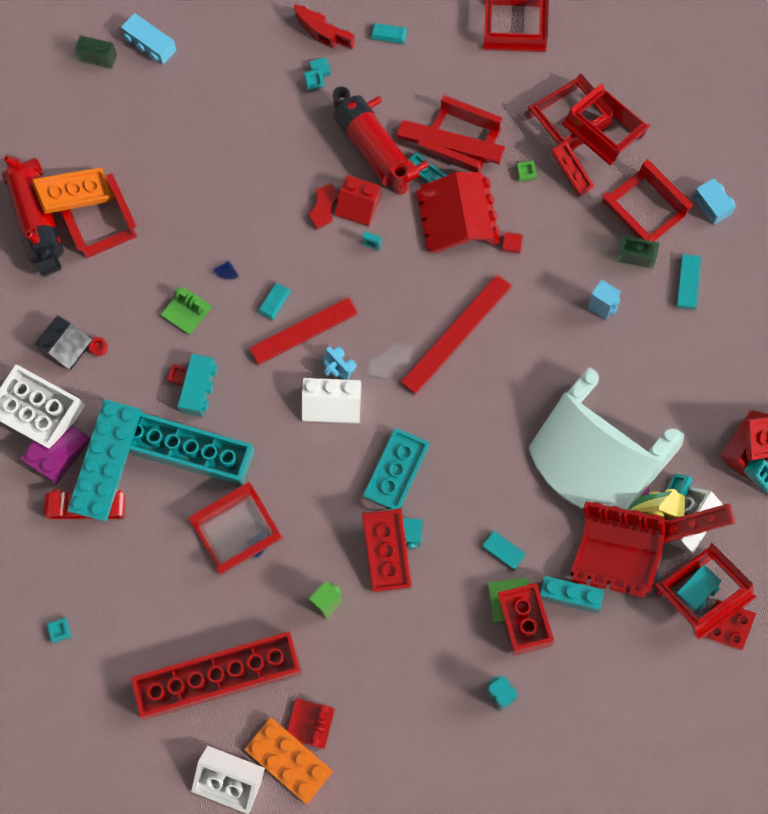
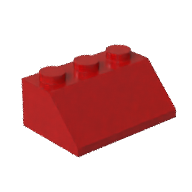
[720,410,768,482]

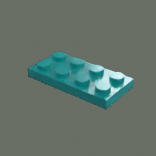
[363,428,430,509]

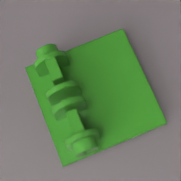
[161,287,213,335]

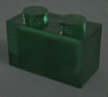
[74,35,117,69]
[616,235,660,269]

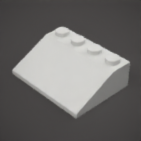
[0,364,85,449]

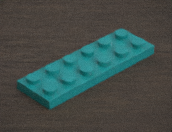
[68,399,142,522]

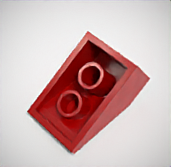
[497,583,554,656]

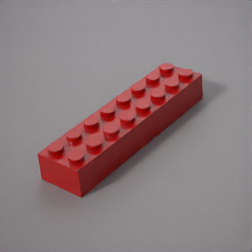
[131,631,302,720]

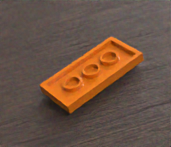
[32,167,115,214]
[244,717,334,805]

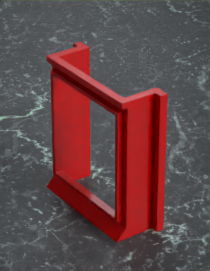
[483,0,549,52]
[525,73,614,150]
[562,83,650,166]
[418,95,503,172]
[602,159,693,248]
[61,173,137,258]
[654,543,756,640]

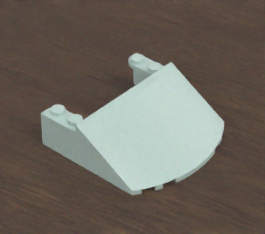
[529,367,684,510]

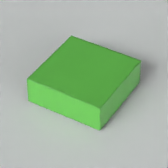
[516,160,537,182]

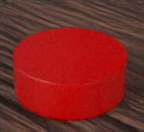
[88,337,108,357]

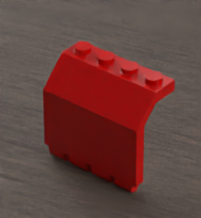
[416,172,501,254]
[570,501,666,598]

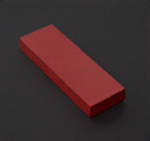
[550,140,595,197]

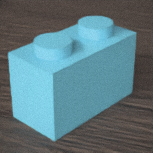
[693,178,736,225]
[587,280,621,320]

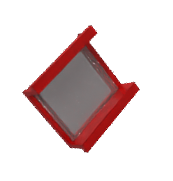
[188,482,283,575]

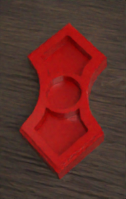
[308,182,339,230]

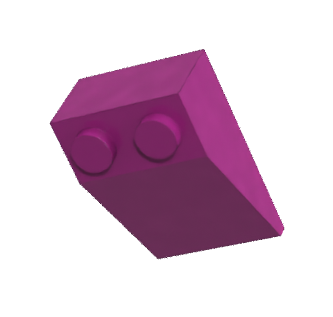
[20,425,91,485]

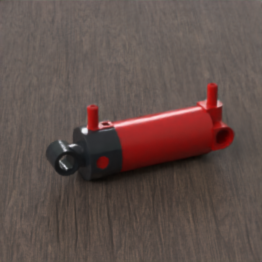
[333,86,429,195]
[1,155,64,277]

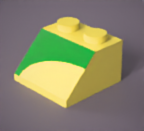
[628,489,685,521]

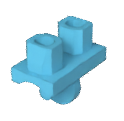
[322,346,357,380]

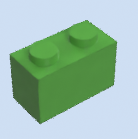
[309,581,343,619]

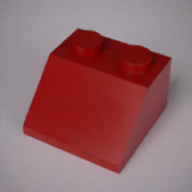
[335,175,381,227]

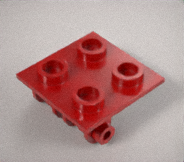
[704,599,756,651]
[287,698,335,749]

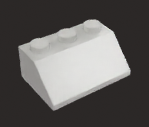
[302,378,362,424]
[668,486,723,553]
[191,746,265,814]

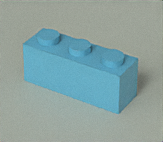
[121,13,177,64]

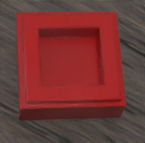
[502,232,523,254]
[167,363,188,387]

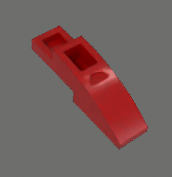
[294,4,355,50]

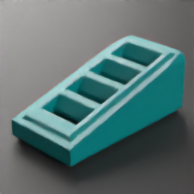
[744,459,768,495]

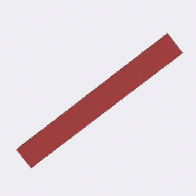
[401,274,512,395]

